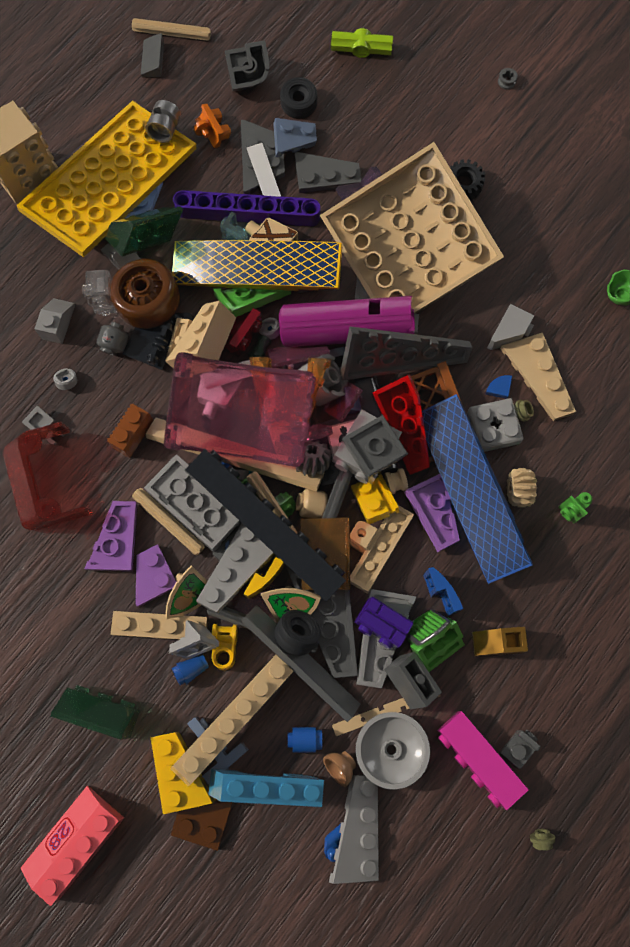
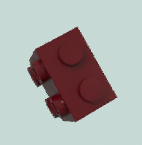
[223,308,263,358]

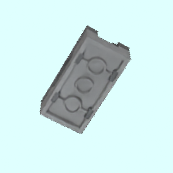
[144,454,242,553]

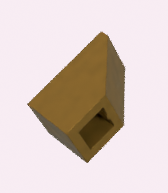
[472,627,528,656]

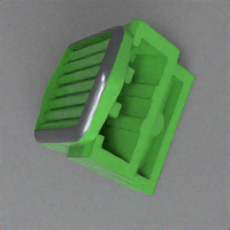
[405,610,464,672]

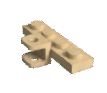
[347,505,414,594]

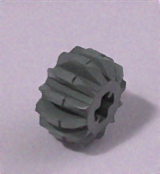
[292,439,331,477]

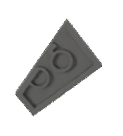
[294,152,362,193]

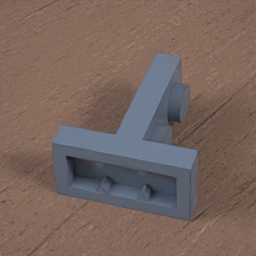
[187,717,249,784]

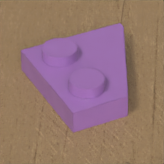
[136,544,177,607]

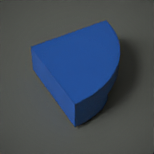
[485,375,512,399]

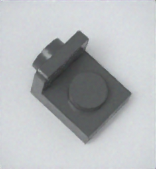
[499,730,541,770]

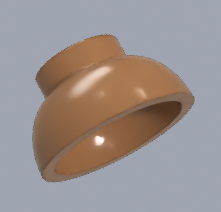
[323,751,356,787]

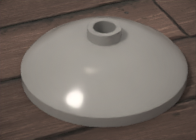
[356,712,430,789]

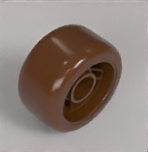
[110,259,180,329]

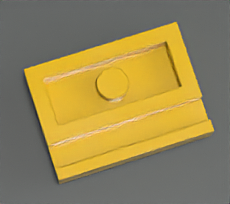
[351,474,400,524]

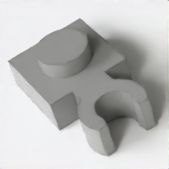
[22,406,65,445]

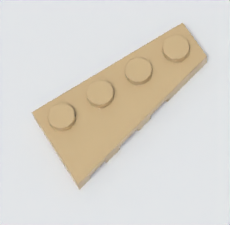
[500,333,576,421]

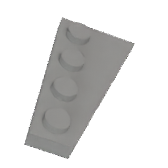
[196,524,274,614]
[329,775,379,884]

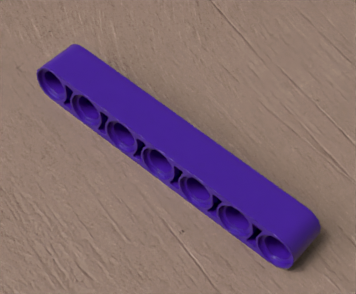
[173,190,320,226]

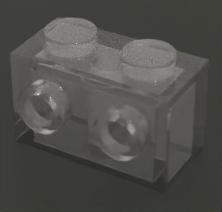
[82,270,117,316]

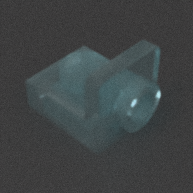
[220,212,248,240]

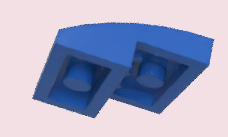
[423,567,463,616]

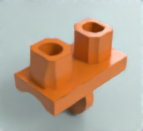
[194,104,231,148]

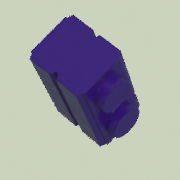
[354,597,413,649]

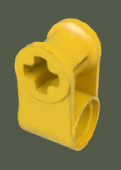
[212,624,238,671]

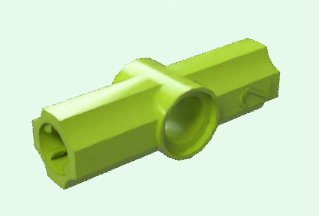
[331,28,393,58]

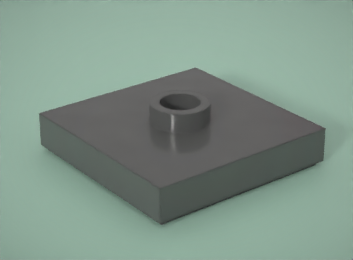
[342,415,408,479]

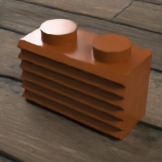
[107,404,154,458]

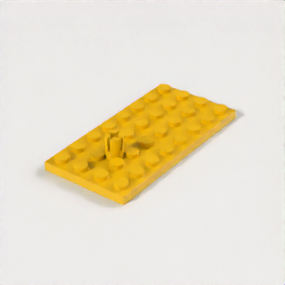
[16,101,197,258]

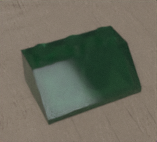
[105,206,183,257]
[50,685,140,740]

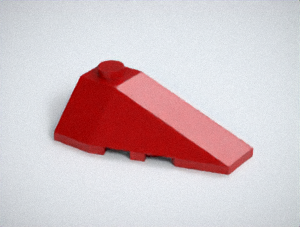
[372,374,430,475]

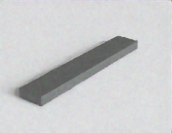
[242,605,361,722]

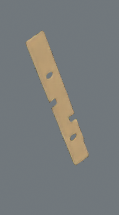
[332,695,440,736]

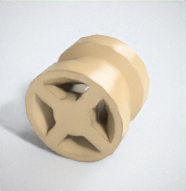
[384,468,408,494]

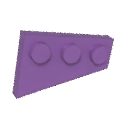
[404,474,460,552]
[84,501,137,571]

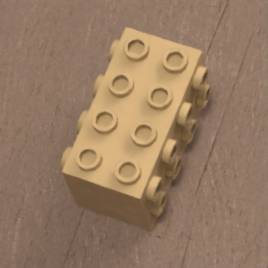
[0,101,58,205]

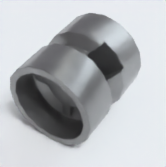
[145,100,181,143]

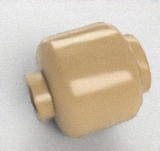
[296,489,328,520]

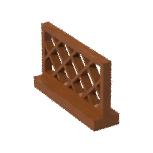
[411,361,464,463]

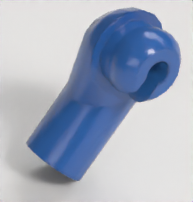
[324,822,343,862]

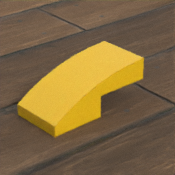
[244,557,285,599]

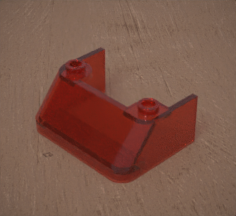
[3,422,92,531]

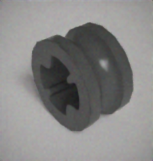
[498,68,518,90]

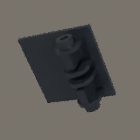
[122,322,174,370]

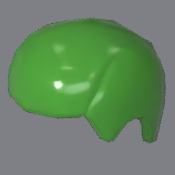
[607,269,630,306]

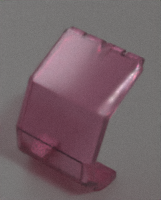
[164,352,316,467]

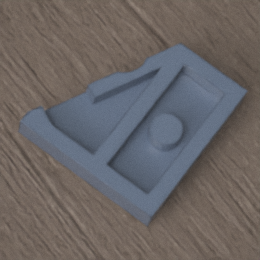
[273,118,317,157]

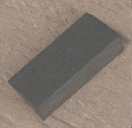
[141,33,164,77]

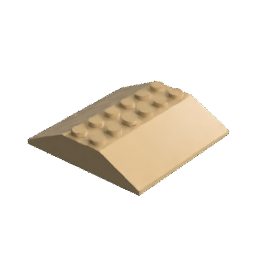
[320,142,504,314]

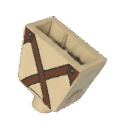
[245,218,298,241]

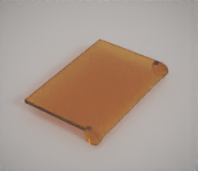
[301,518,350,590]

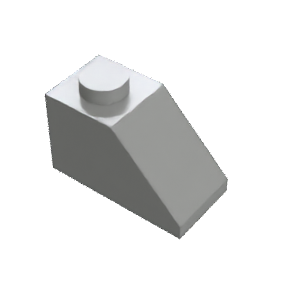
[34,298,75,344]
[487,304,534,350]

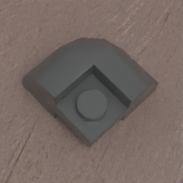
[225,40,269,92]

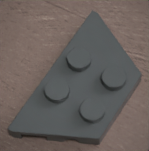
[241,120,285,194]

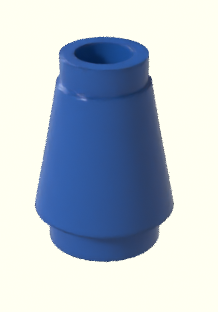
[171,655,209,685]

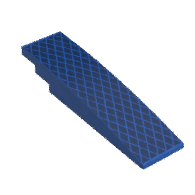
[422,394,533,584]

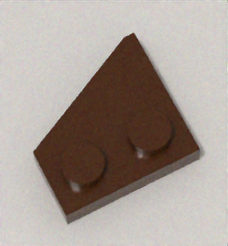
[170,802,233,851]

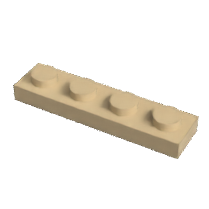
[111,611,208,640]

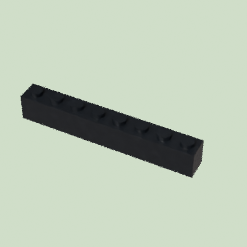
[185,449,346,602]

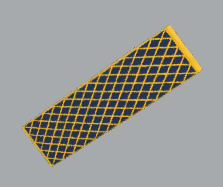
[172,240,343,291]

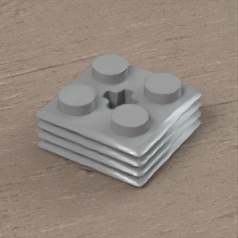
[467,398,524,452]

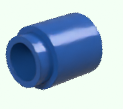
[288,727,322,753]

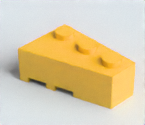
[151,732,216,814]

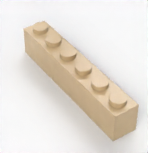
[171,655,293,787]

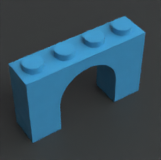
[208,769,324,807]

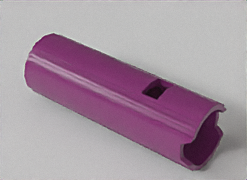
[279,296,415,347]

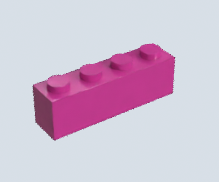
[437,711,528,810]

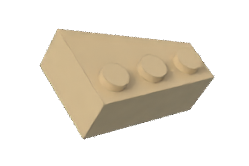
[166,301,236,377]

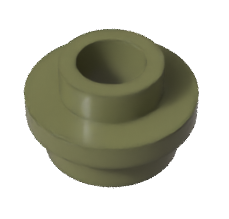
[515,399,534,422]
[530,829,556,850]

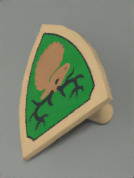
[165,566,208,619]
[261,586,321,623]

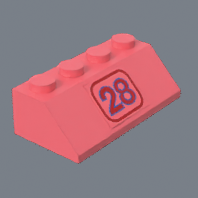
[21,786,125,906]

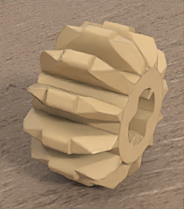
[506,468,537,507]

